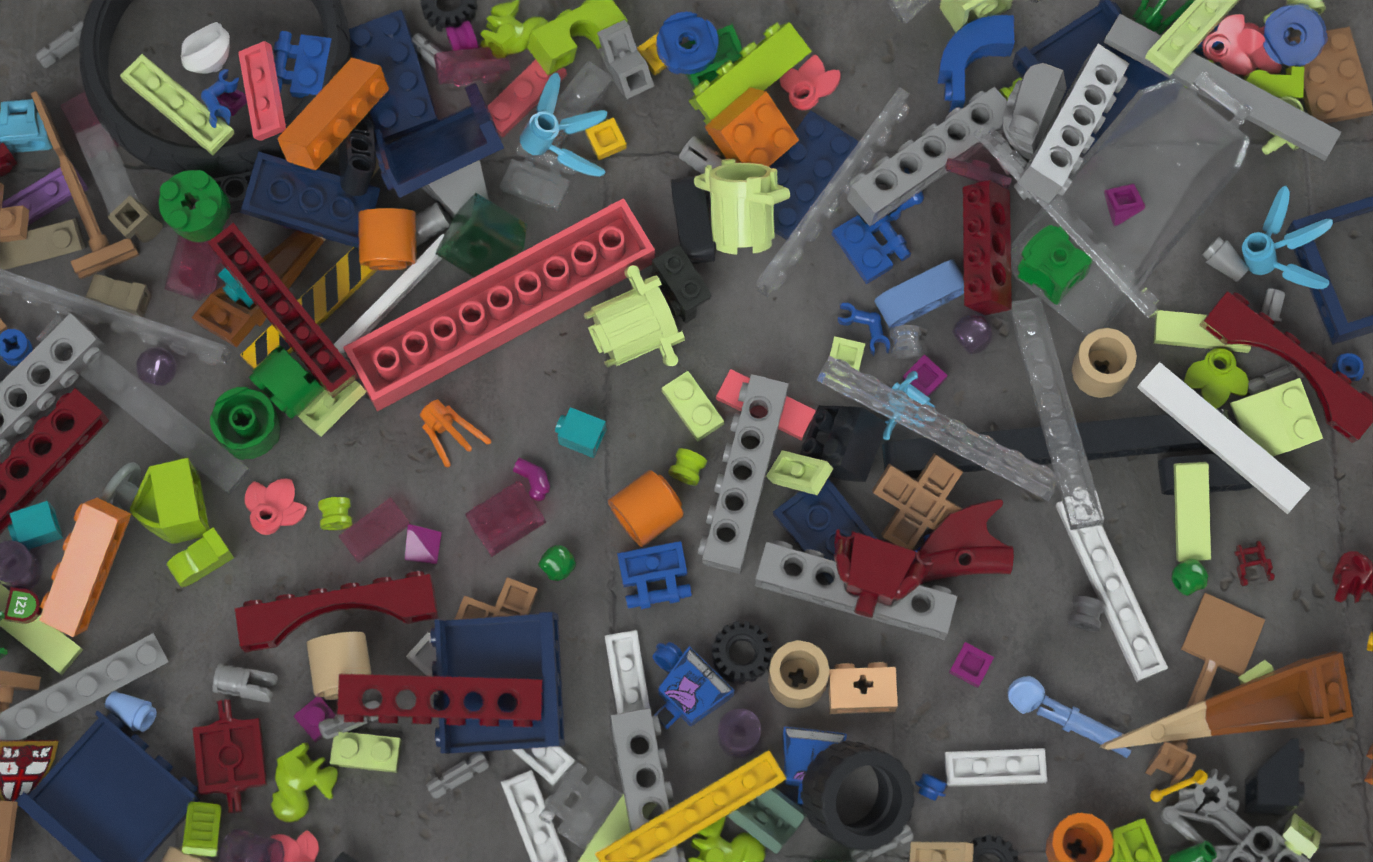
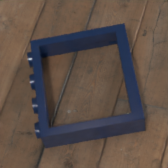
[1286,196,1373,345]

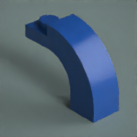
[937,15,1014,112]

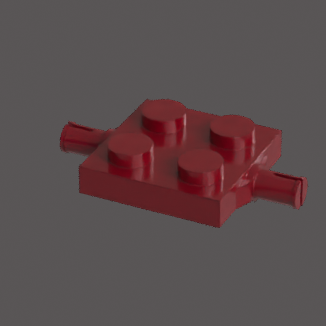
[192,699,267,814]

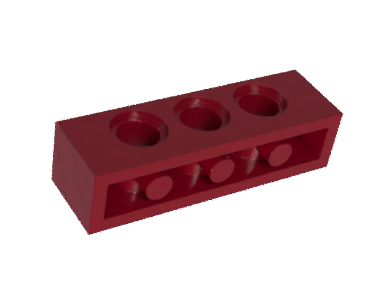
[963,180,1012,316]

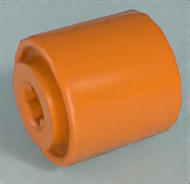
[358,208,417,271]
[608,470,684,547]
[1045,813,1113,862]

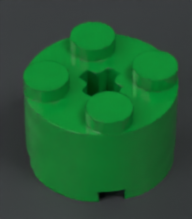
[159,170,231,242]
[248,344,325,419]
[210,387,280,460]

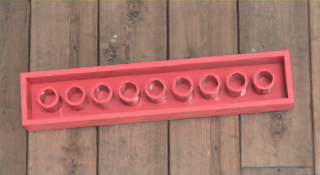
[343,198,655,412]

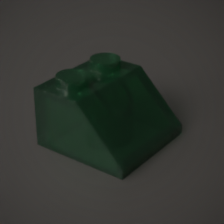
[436,193,528,277]

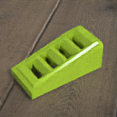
[182,802,221,857]

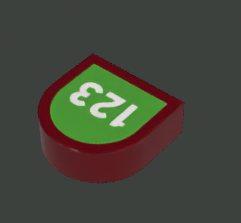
[4,587,42,624]

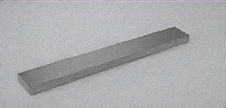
[1104,14,1341,161]

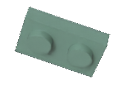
[727,787,807,854]

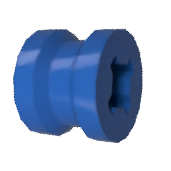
[0,329,33,367]

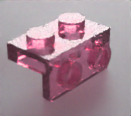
[434,47,510,86]
[164,235,221,301]
[465,481,546,557]

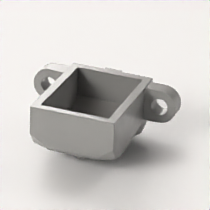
[1003,63,1067,160]

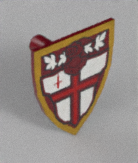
[0,740,59,808]

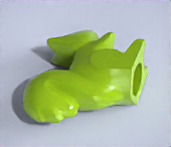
[480,0,549,60]
[271,742,338,822]
[688,816,766,862]

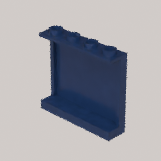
[1012,0,1180,159]
[374,82,504,198]
[430,612,565,754]
[15,711,201,862]

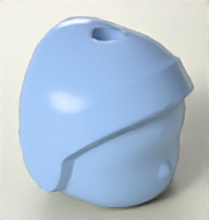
[1008,676,1045,714]

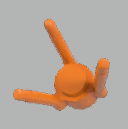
[420,399,491,468]

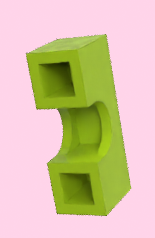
[527,0,628,75]

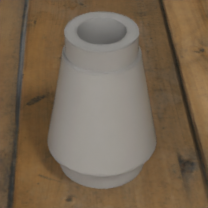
[1201,236,1249,282]

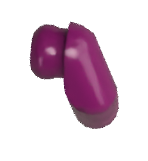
[513,457,551,501]

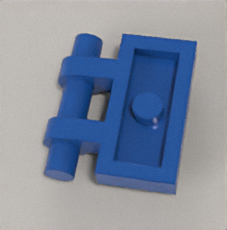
[273,31,332,98]
[832,215,911,285]
[617,541,692,609]

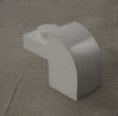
[597,20,654,99]

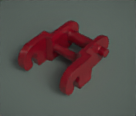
[1234,541,1275,587]

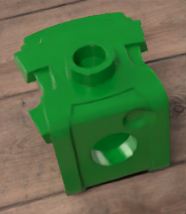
[1017,225,1092,305]

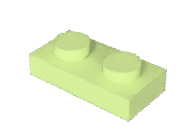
[662,371,724,442]
[298,381,366,437]
[766,450,833,495]
[330,732,402,773]
[1282,813,1321,858]

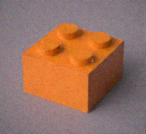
[705,87,799,167]

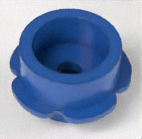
[1332,353,1364,383]
[653,642,683,672]
[915,773,947,801]

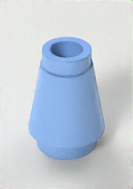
[105,691,157,732]

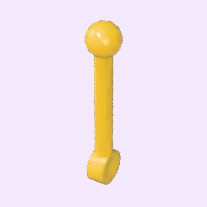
[1150,770,1208,802]

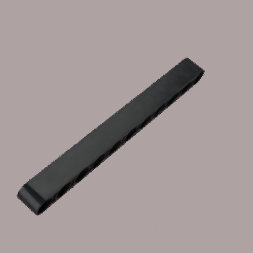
[881,409,1230,478]

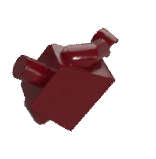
[834,529,934,618]

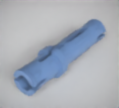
[1036,695,1134,758]

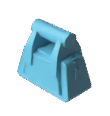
[0,99,53,153]

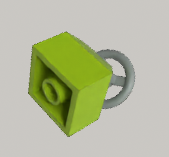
[100,458,210,544]

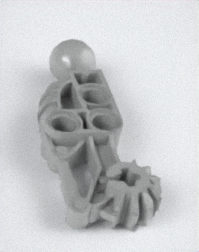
[1161,768,1310,862]

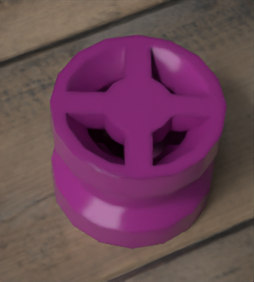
[445,20,479,58]

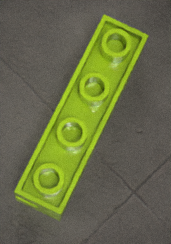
[688,22,812,125]

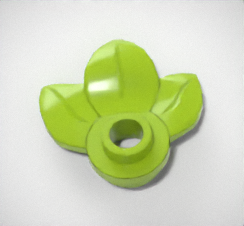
[1184,348,1249,409]

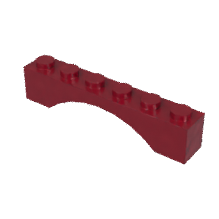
[1200,291,1373,443]
[235,571,439,653]

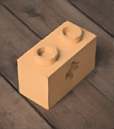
[828,662,898,714]

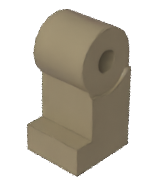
[107,195,163,243]
[85,274,151,321]

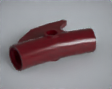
[918,499,1014,585]

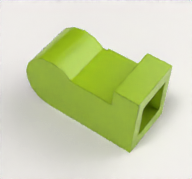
[1243,66,1304,100]
[166,527,234,587]

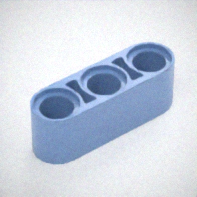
[874,260,964,329]

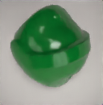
[538,545,576,581]
[1172,559,1209,596]

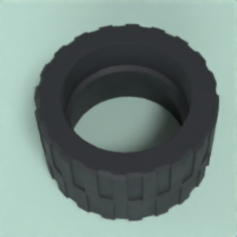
[801,741,915,851]

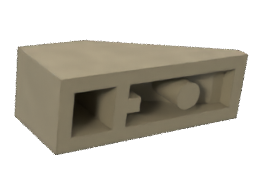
[0,217,86,271]

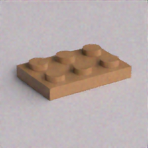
[1289,27,1373,124]

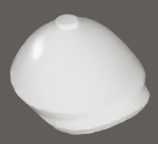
[181,22,230,74]

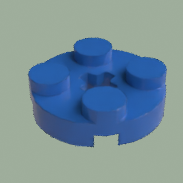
[1263,3,1328,66]
[656,12,719,74]

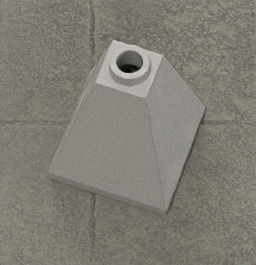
[421,160,493,237]

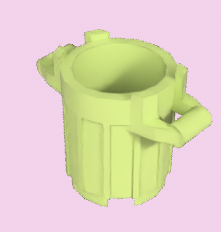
[694,158,790,254]
[584,265,685,367]

